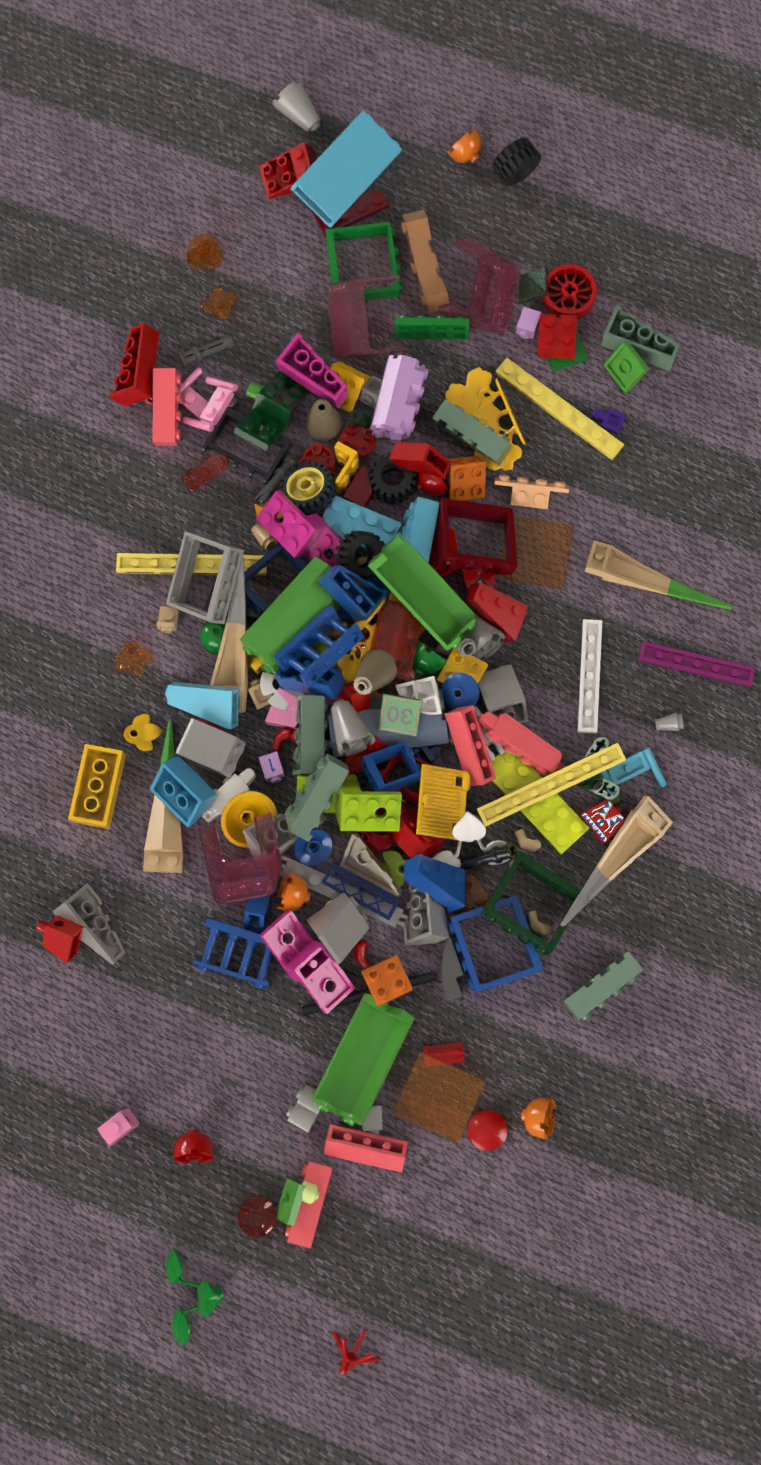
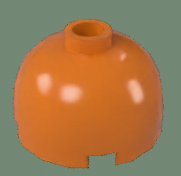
[447,127,482,163]
[276,872,310,911]
[522,1098,556,1140]

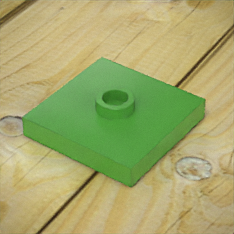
[604,340,649,393]
[275,1178,305,1226]

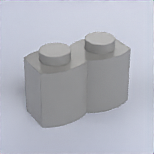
[286,1085,321,1132]

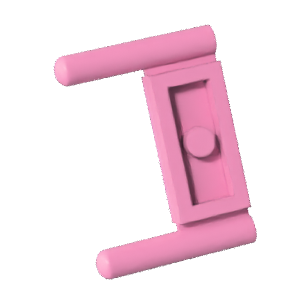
[178,367,238,427]
[182,377,238,432]

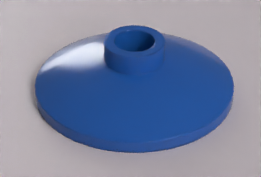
[442,673,479,709]
[294,829,333,866]

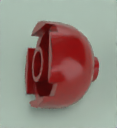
[416,473,449,496]
[174,1129,214,1164]

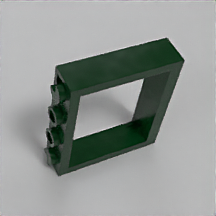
[481,851,581,955]

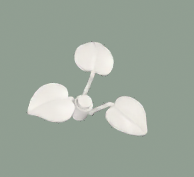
[432,811,510,868]

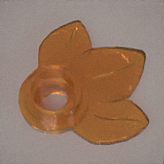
[200,288,236,319]
[115,641,153,678]
[460,875,487,913]

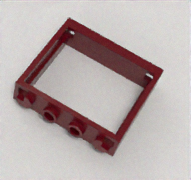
[436,498,518,576]

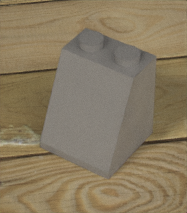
[478,664,528,724]
[175,718,246,778]
[306,893,370,964]

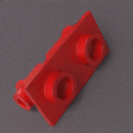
[423,1042,465,1067]

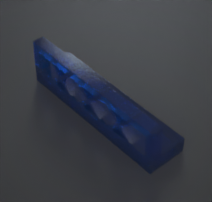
[321,862,401,921]

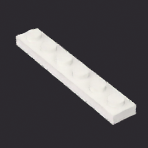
[577,619,602,734]

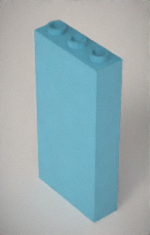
[291,110,402,228]

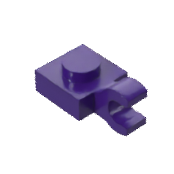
[591,408,626,434]

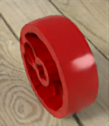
[541,264,597,320]

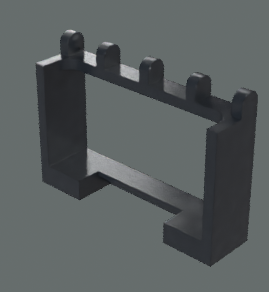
[201,406,293,485]

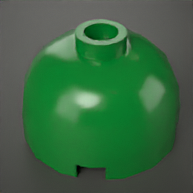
[200,619,227,654]
[409,640,447,676]

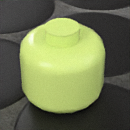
[302,1181,320,1204]

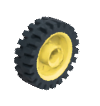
[279,461,337,516]

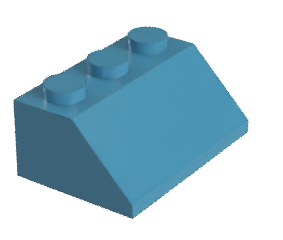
[150,756,217,828]

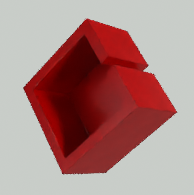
[538,314,577,359]

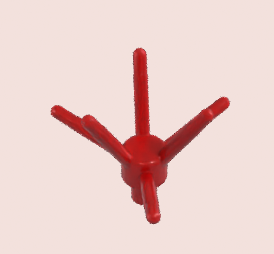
[333,1329,381,1375]

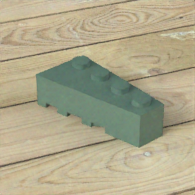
[601,305,680,371]
[433,399,512,466]
[292,695,327,776]
[285,753,349,842]
[563,951,643,1021]

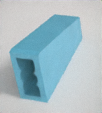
[165,682,239,729]

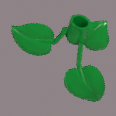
[166,1247,223,1346]

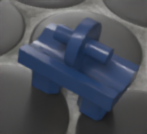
[412,745,442,765]

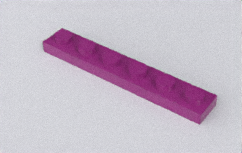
[638,641,755,687]

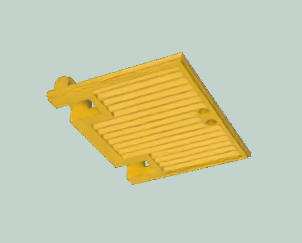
[416,764,470,841]

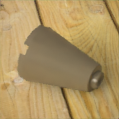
[306,399,343,441]
[354,649,398,695]

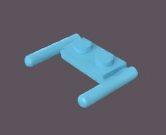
[599,747,667,805]

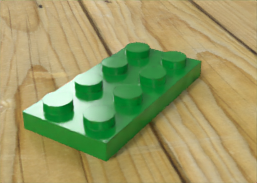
[395,316,469,340]

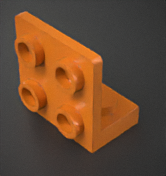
[448,456,486,501]
[361,955,413,1006]

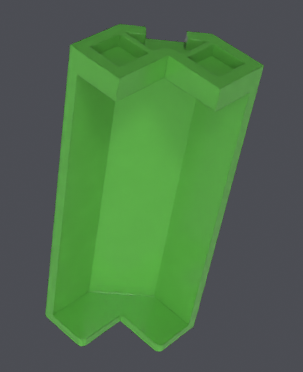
[368,532,477,651]
[239,557,342,674]
[311,993,415,1126]

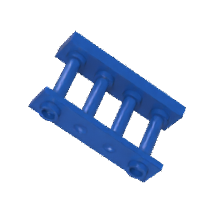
[274,605,364,688]
[193,918,273,990]

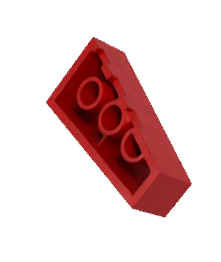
[109,323,159,407]
[376,801,447,858]

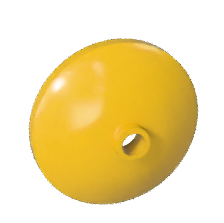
[221,791,277,848]

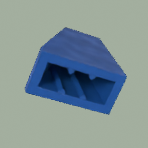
[244,872,276,934]

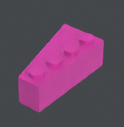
[276,333,349,409]

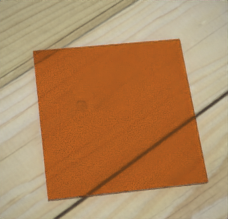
[498,515,574,590]
[393,1052,486,1144]

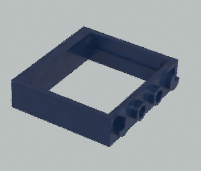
[245,543,308,616]

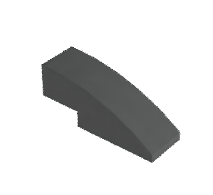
[442,937,463,1002]

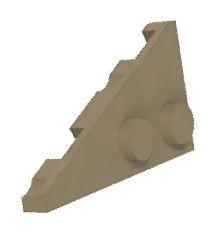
[339,832,402,897]

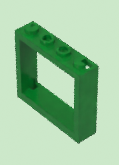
[325,222,403,304]

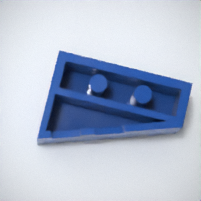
[318,565,389,622]
[275,653,346,699]
[404,854,465,913]

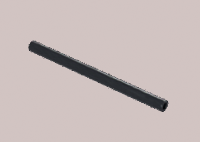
[301,971,436,1016]

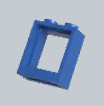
[361,741,421,792]

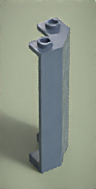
[324,690,449,758]

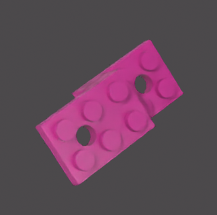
[256,490,356,567]
[259,910,355,1014]

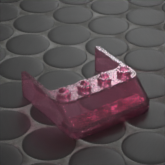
[438,237,519,334]
[327,275,407,359]
[198,813,282,904]

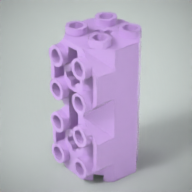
[370,355,429,443]

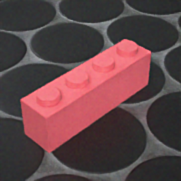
[153,368,181,446]
[445,705,496,786]
[324,1124,408,1172]
[285,1161,333,1249]

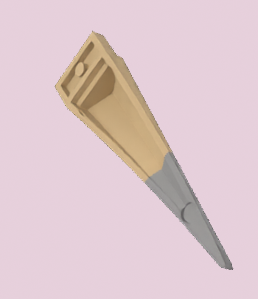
[210,557,248,713]
[560,796,673,926]

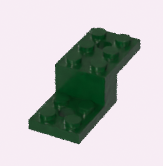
[234,371,311,451]

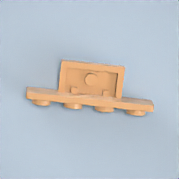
[494,475,569,509]

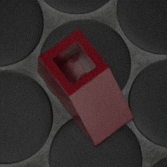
[343,465,373,508]

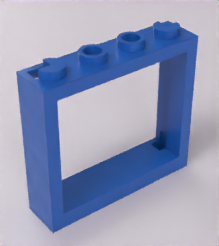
[447,895,544,994]

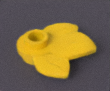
[124,714,162,751]

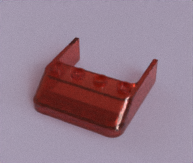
[370,600,442,690]

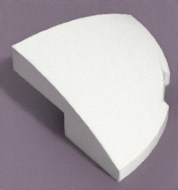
[395,676,442,715]

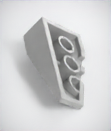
[243,813,326,868]
[52,883,125,965]
[403,884,449,946]

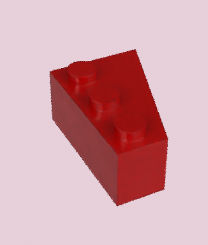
[464,582,528,643]

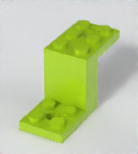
[296,774,402,831]

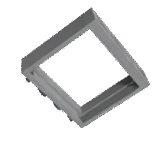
[166,531,244,624]

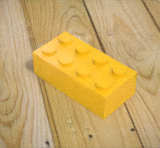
[68,744,126,829]

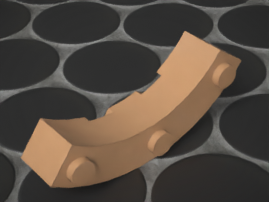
[401,210,450,313]

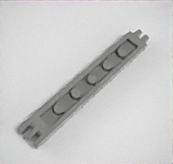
[273,855,410,928]

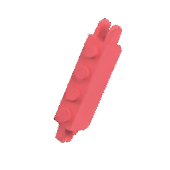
[477,712,566,776]

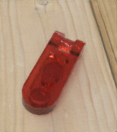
[180,453,230,494]

